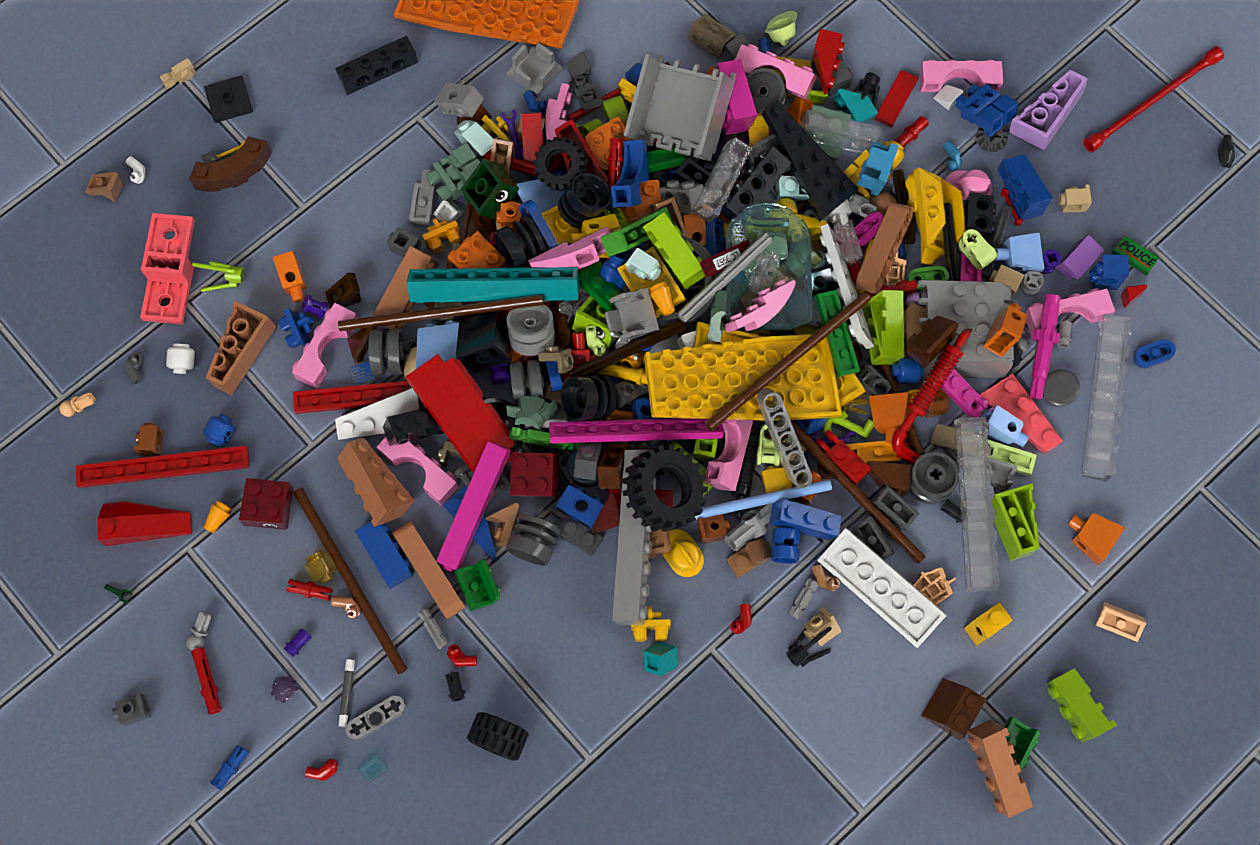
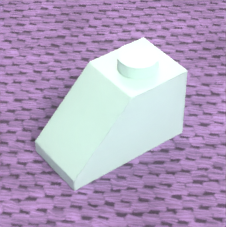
[454,120,493,156]

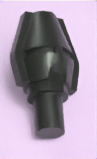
[1218,135,1235,168]

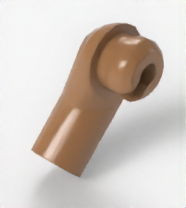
[811,564,840,591]

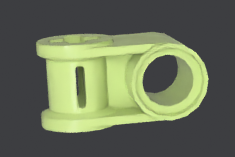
[958,229,997,270]
[757,425,780,466]

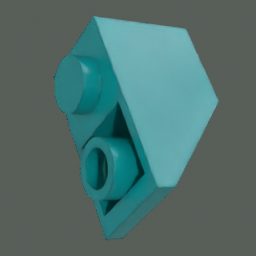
[833,89,878,130]

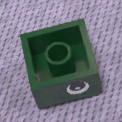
[461,158,519,220]

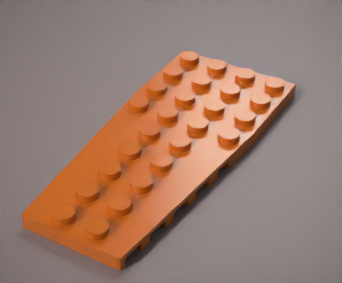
[394,0,580,49]

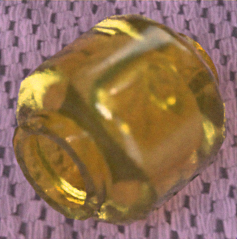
[304,550,337,584]

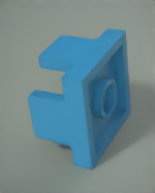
[857,142,899,196]

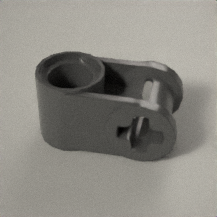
[856,363,891,396]

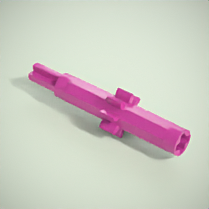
[1029,294,1060,399]

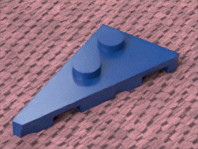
[443,485,496,560]

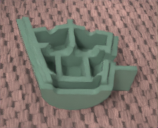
[751,228,788,270]
[707,290,727,342]
[507,395,558,429]

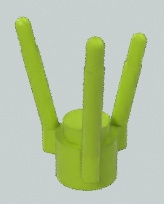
[192,261,244,292]

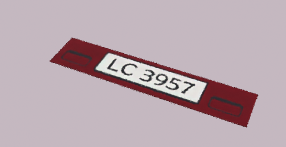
[699,240,750,278]

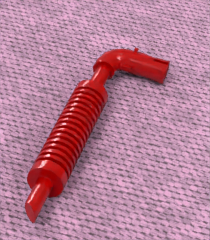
[891,328,973,465]

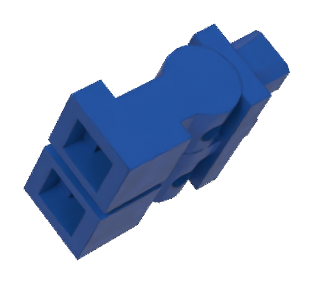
[955,84,1018,137]

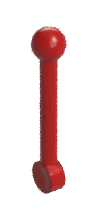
[1000,189,1022,226]

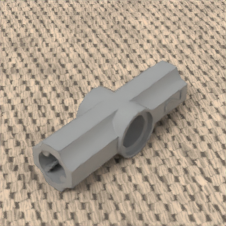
[725,503,773,551]

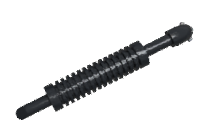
[731,420,761,521]

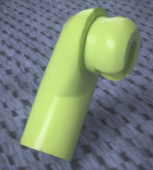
[586,325,606,356]

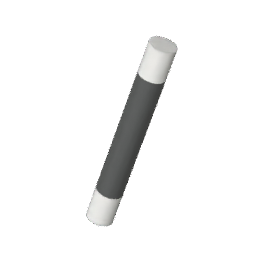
[338,659,355,727]

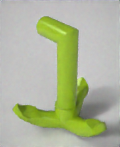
[824,406,874,439]

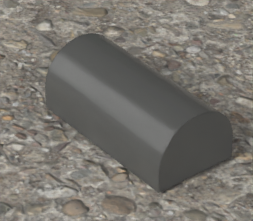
[872,485,920,530]
[853,516,895,560]

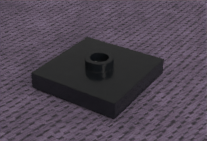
[204,75,253,123]

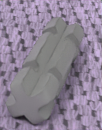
[788,578,818,619]
[418,608,448,649]

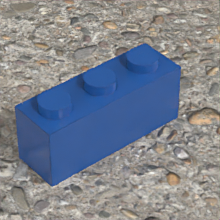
[769,499,842,540]
[355,522,413,589]

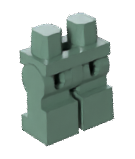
[426,143,480,201]

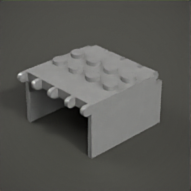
[624,54,736,161]
[918,280,1014,379]

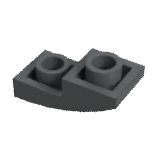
[569,74,603,112]

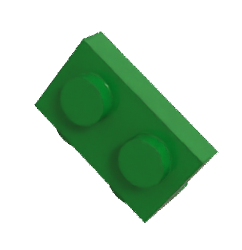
[455,559,500,612]
[1004,717,1041,770]

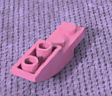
[545,83,573,159]
[528,227,610,269]
[724,279,796,332]

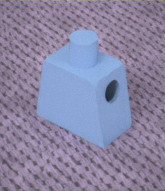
[995,233,1044,275]
[974,405,1029,447]

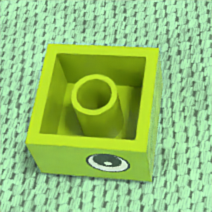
[572,296,621,349]

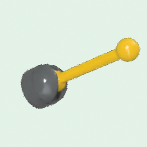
[202,141,245,163]

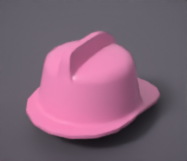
[946,169,993,200]

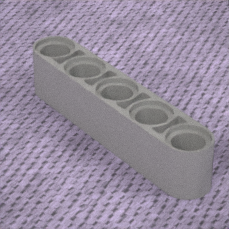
[757,388,812,488]

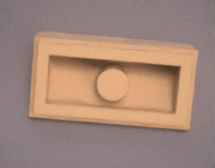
[1095,602,1146,642]

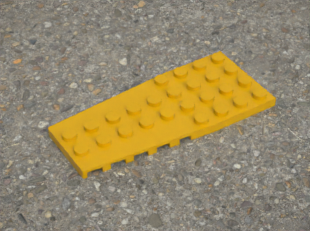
[644,335,842,421]

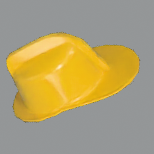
[662,529,704,577]

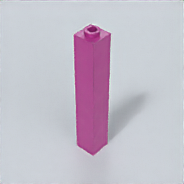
[436,441,511,572]

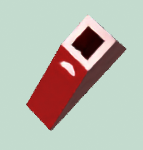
[813,28,845,95]

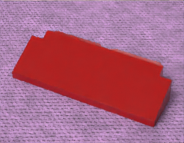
[405,354,515,474]

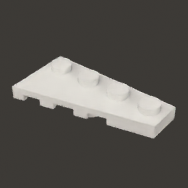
[335,388,420,440]

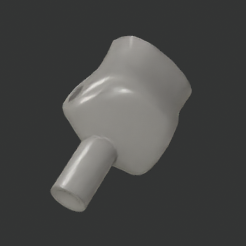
[849,193,877,218]

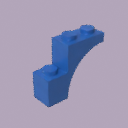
[611,139,649,207]

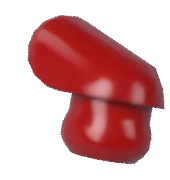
[730,604,752,634]
[447,644,477,667]
[305,759,338,781]

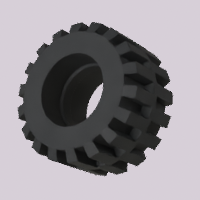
[533,137,588,192]
[467,712,529,761]

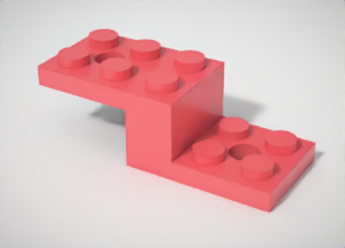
[140,213,195,325]

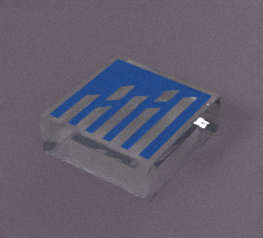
[350,360,377,386]

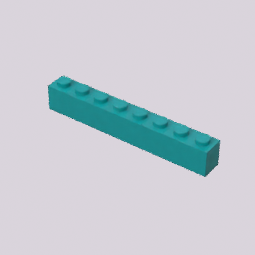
[407,267,580,303]

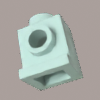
[625,248,661,281]

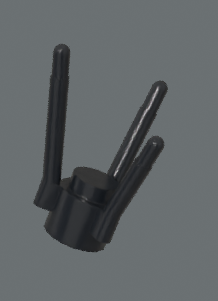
[840,72,880,110]
[786,626,832,667]

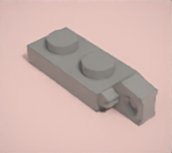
[409,169,436,225]

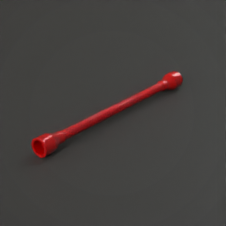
[1083,46,1224,153]

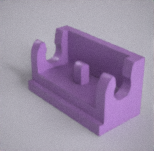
[1055,235,1105,280]

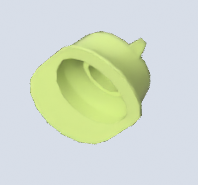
[765,11,797,46]

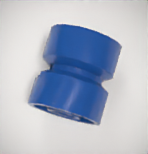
[771,528,801,564]

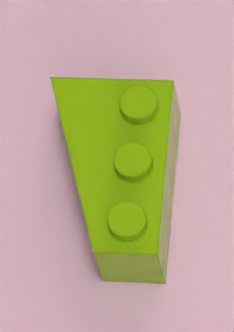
[643,212,705,290]
[862,290,904,365]
[986,483,1039,561]
[1047,668,1117,743]

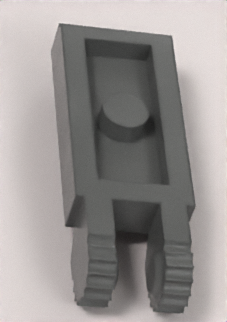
[545,507,603,556]

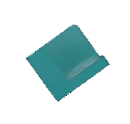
[643,642,678,676]

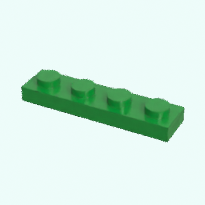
[814,290,860,377]

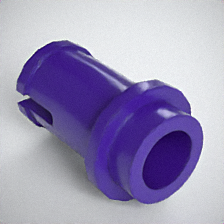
[284,628,312,657]

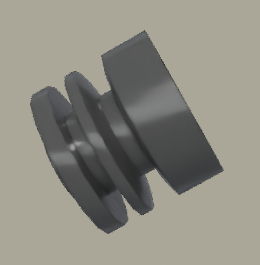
[506,514,561,566]

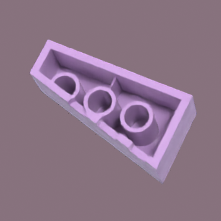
[1009,70,1088,150]

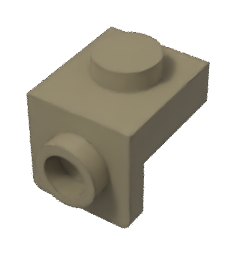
[538,345,574,373]
[438,441,462,467]

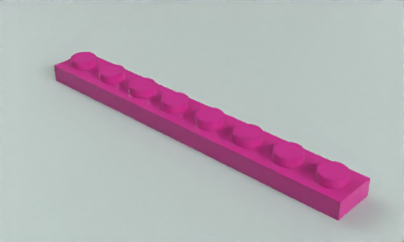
[549,418,724,443]

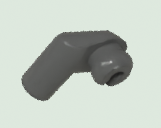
[125,352,142,384]

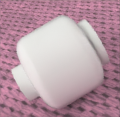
[166,344,195,374]

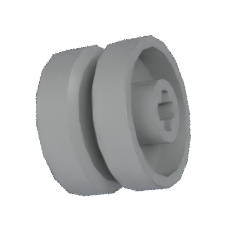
[506,305,555,356]

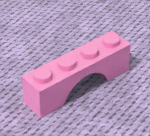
[735,44,816,100]
[919,60,1003,92]
[1025,288,1115,337]
[292,303,358,389]
[703,419,753,491]
[376,437,459,506]

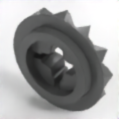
[976,126,1008,152]

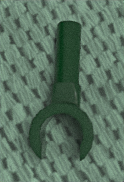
[104,584,133,603]

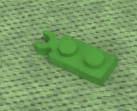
[509,427,569,450]

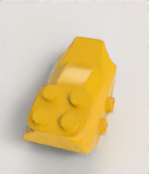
[905,167,966,266]

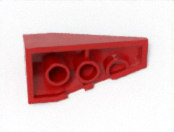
[97,501,192,546]

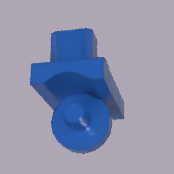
[278,308,315,348]

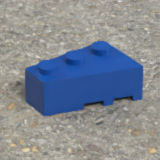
[998,154,1053,221]

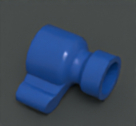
[599,251,628,290]

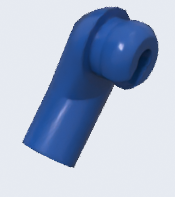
[523,91,548,114]

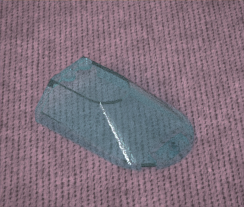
[726,203,813,331]

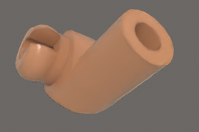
[331,596,360,619]

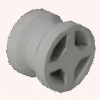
[1020,270,1044,295]

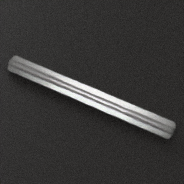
[678,233,772,322]

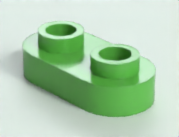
[907,266,949,290]

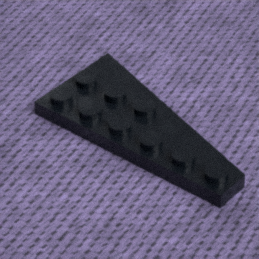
[761,100,859,222]

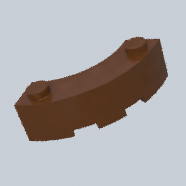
[189,136,272,192]

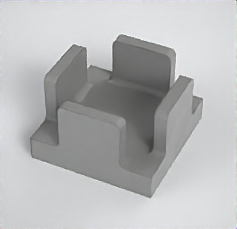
[507,43,562,98]
[605,288,659,341]

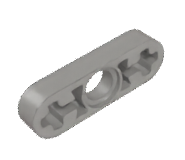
[345,696,406,741]

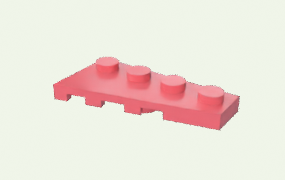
[980,374,1063,454]

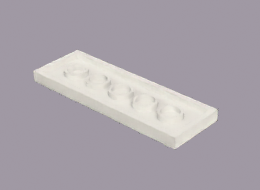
[820,224,874,349]
[817,528,947,648]

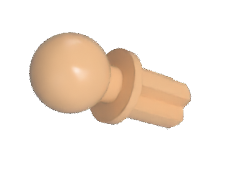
[59,393,96,417]

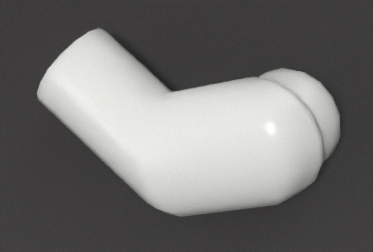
[125,156,146,184]

